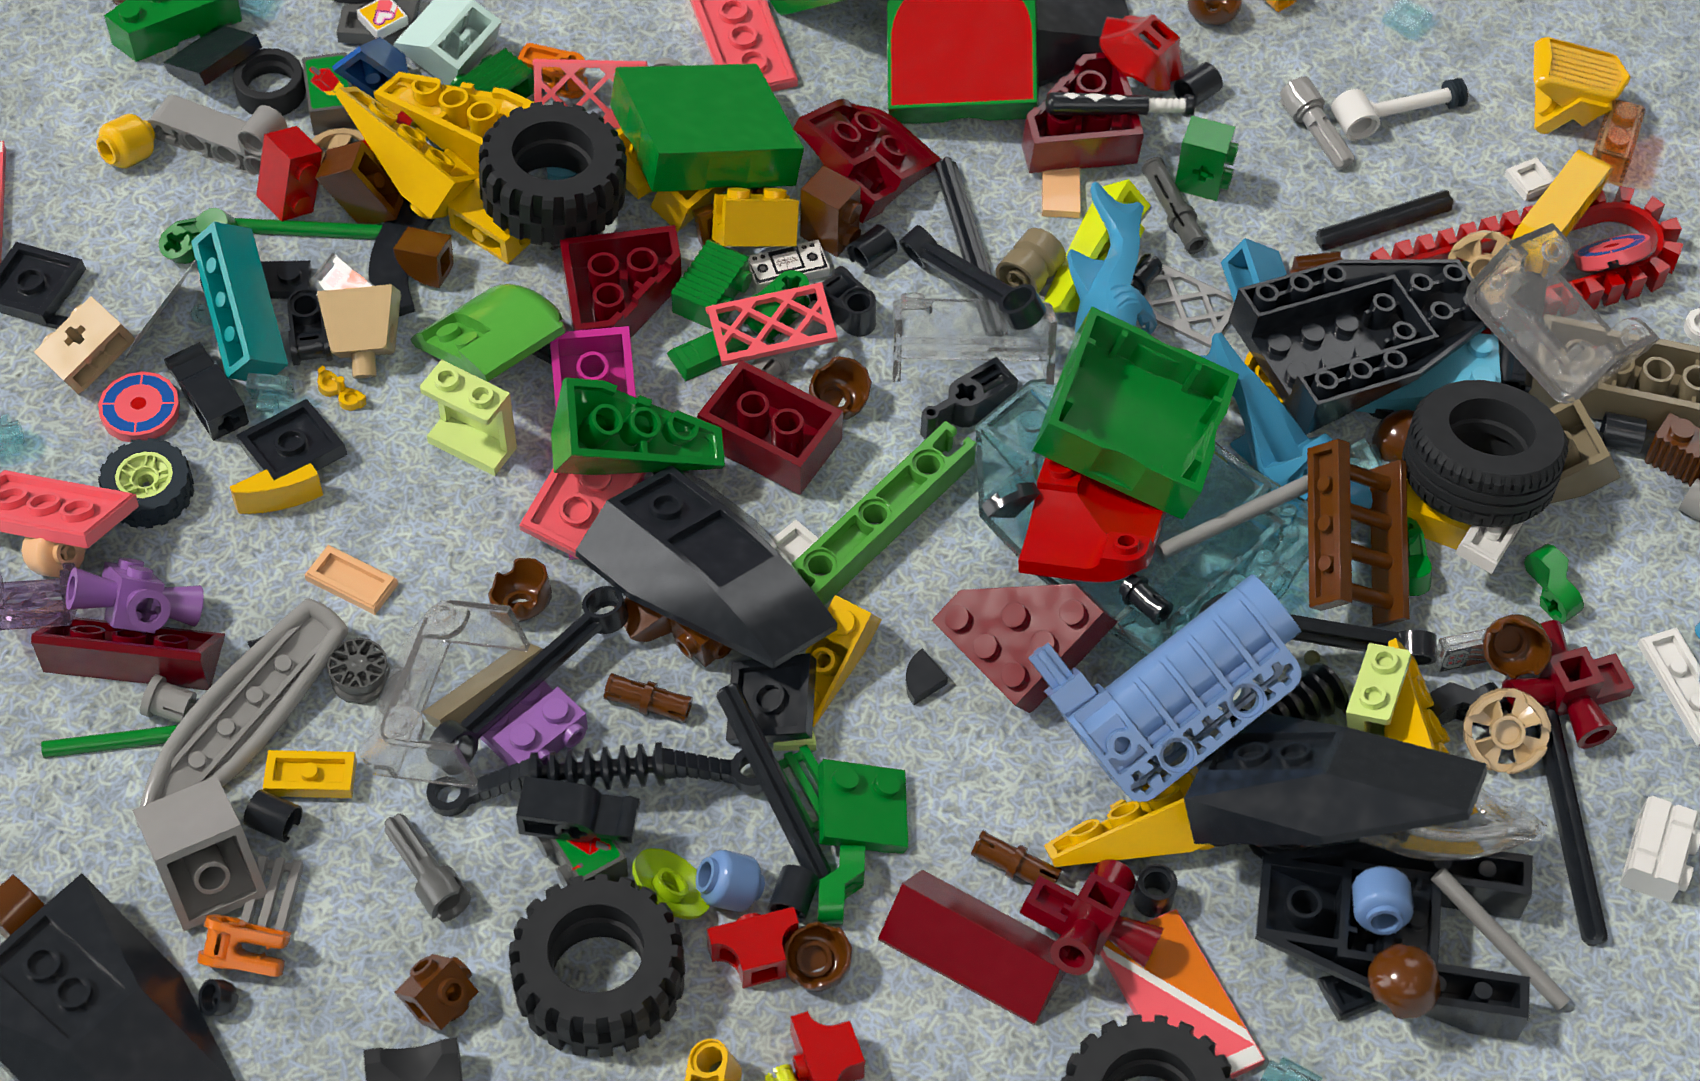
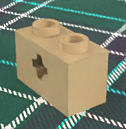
[34,296,135,394]

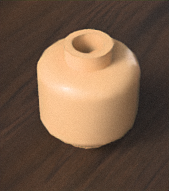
[21,537,86,578]

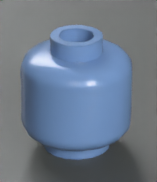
[696,850,765,912]
[1352,866,1413,935]

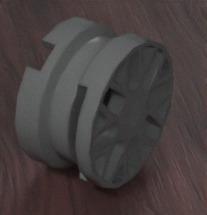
[327,638,391,704]

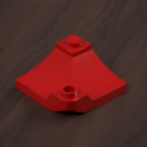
[1018,457,1166,582]

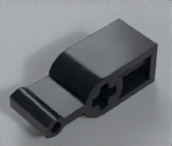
[164,342,249,441]
[920,357,1018,439]
[516,776,640,843]

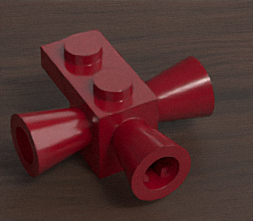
[1501,620,1635,749]
[1019,860,1164,975]

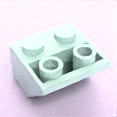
[394,0,502,85]

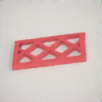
[532,59,648,128]
[706,282,838,366]

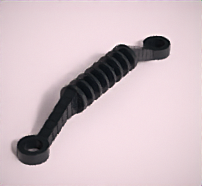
[426,742,763,817]

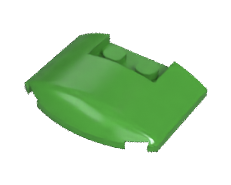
[410,284,565,382]

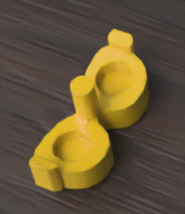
[317,365,367,411]

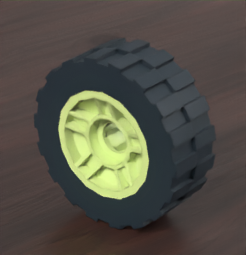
[98,438,194,529]

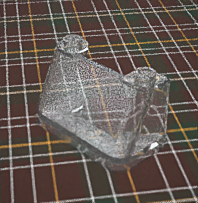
[1466,223,1660,404]

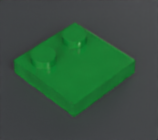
[818,759,908,853]

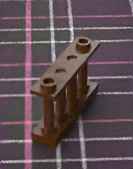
[1307,439,1410,627]

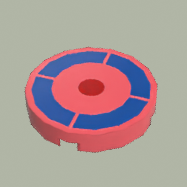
[1573,233,1652,272]
[98,371,180,442]

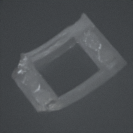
[1359,788,1548,860]

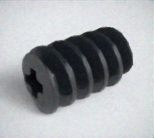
[1251,663,1349,722]

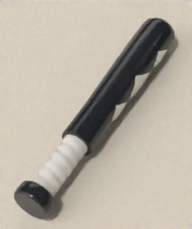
[1045,92,1195,117]

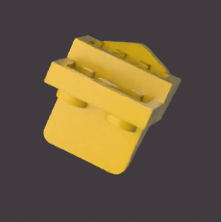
[1533,37,1631,134]

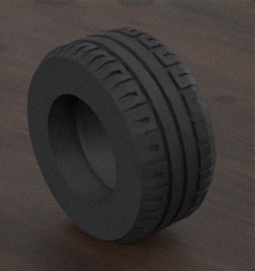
[1402,380,1568,527]

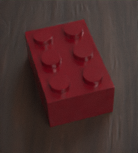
[697,360,843,495]

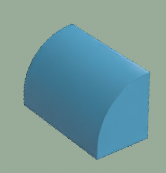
[1221,238,1287,302]

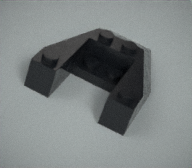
[1255,836,1533,1041]

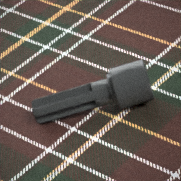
[384,813,471,922]

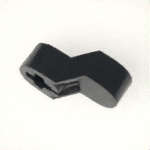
[1427,682,1510,727]

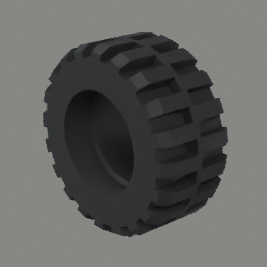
[479,101,627,246]
[509,874,685,1057]
[1061,1014,1237,1081]

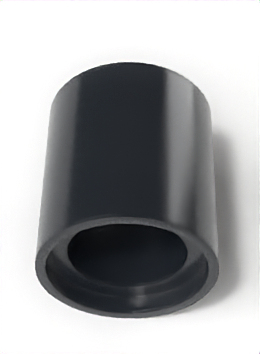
[1174,62,1223,107]
[846,224,898,274]
[1600,411,1647,454]
[243,789,303,843]
[768,864,819,924]
[1133,864,1178,918]

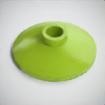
[632,848,710,920]

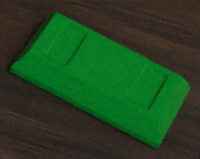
[667,322,750,382]

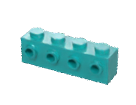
[191,221,289,383]

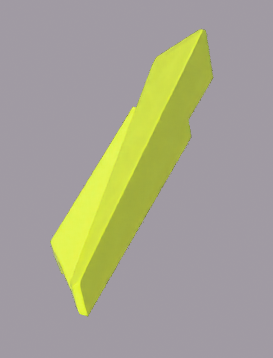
[1043,179,1151,315]

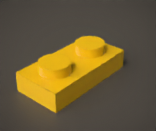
[263,750,357,798]

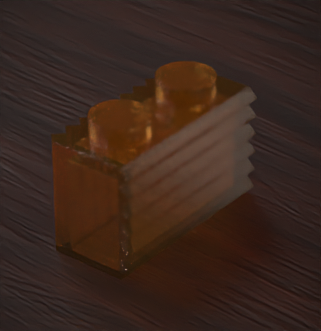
[1592,99,1646,186]

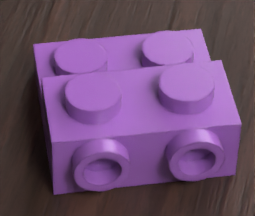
[480,681,588,767]

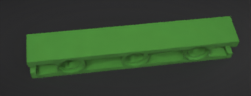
[792,421,976,606]

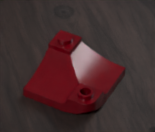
[793,99,942,223]

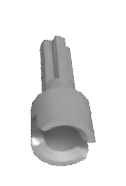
[1279,76,1355,170]

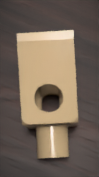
[317,284,401,378]

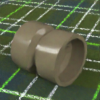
[996,227,1066,294]

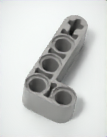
[148,95,287,176]

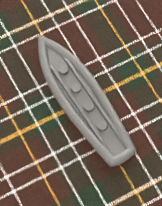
[137,598,349,828]

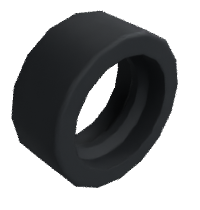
[232,48,306,116]

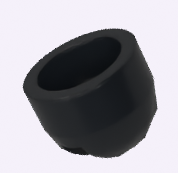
[198,979,239,1016]

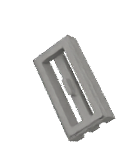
[241,855,304,931]

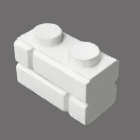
[1619,796,1700,903]

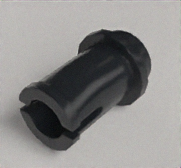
[1131,254,1163,296]
[1119,574,1174,625]

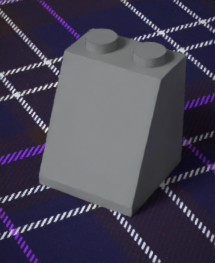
[133,776,268,932]

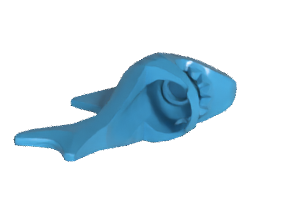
[1067,182,1158,334]
[1200,333,1373,520]

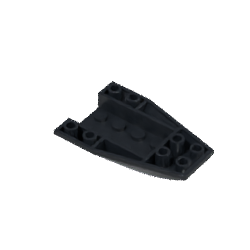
[576,466,837,669]

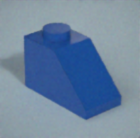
[333,37,409,104]

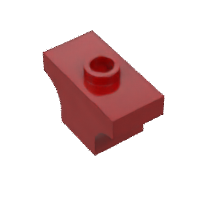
[707,907,799,988]
[790,1011,865,1081]

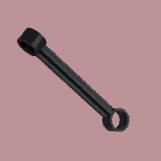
[899,225,1046,330]
[428,586,629,771]
[1199,592,1437,665]

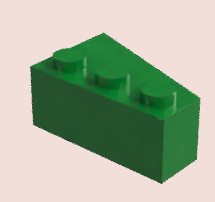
[104,0,243,62]

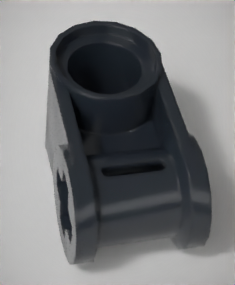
[808,266,876,337]
[287,288,333,366]

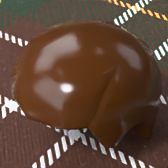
[1187,0,1242,25]
[808,356,872,420]
[1372,409,1414,463]
[488,558,552,622]
[1482,614,1552,679]
[784,922,852,991]
[1368,944,1441,1019]

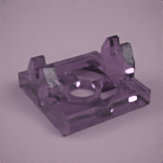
[0,562,77,630]

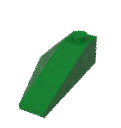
[551,377,725,475]

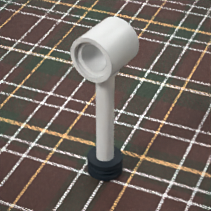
[1331,78,1468,141]

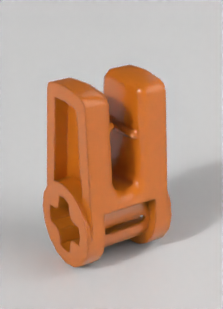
[518,43,589,99]
[197,915,291,977]

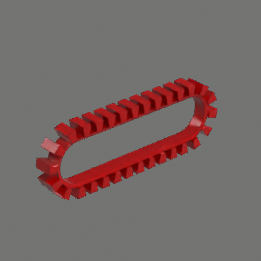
[1369,186,1684,336]

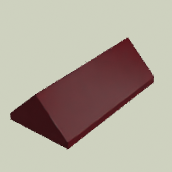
[31,616,225,690]
[878,870,1066,1026]

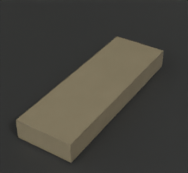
[422,641,543,728]

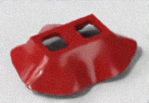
[1099,14,1184,92]

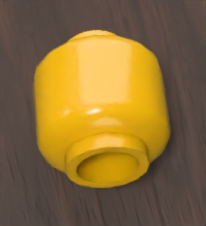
[96,113,155,169]

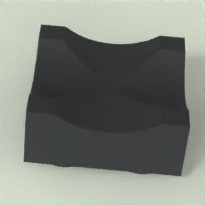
[363,1037,463,1081]

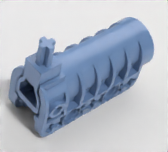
[1028,574,1302,802]

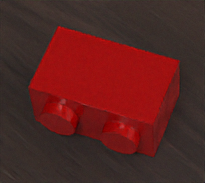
[256,126,323,222]

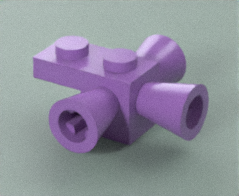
[66,557,204,633]

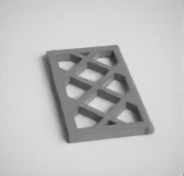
[1137,253,1234,348]

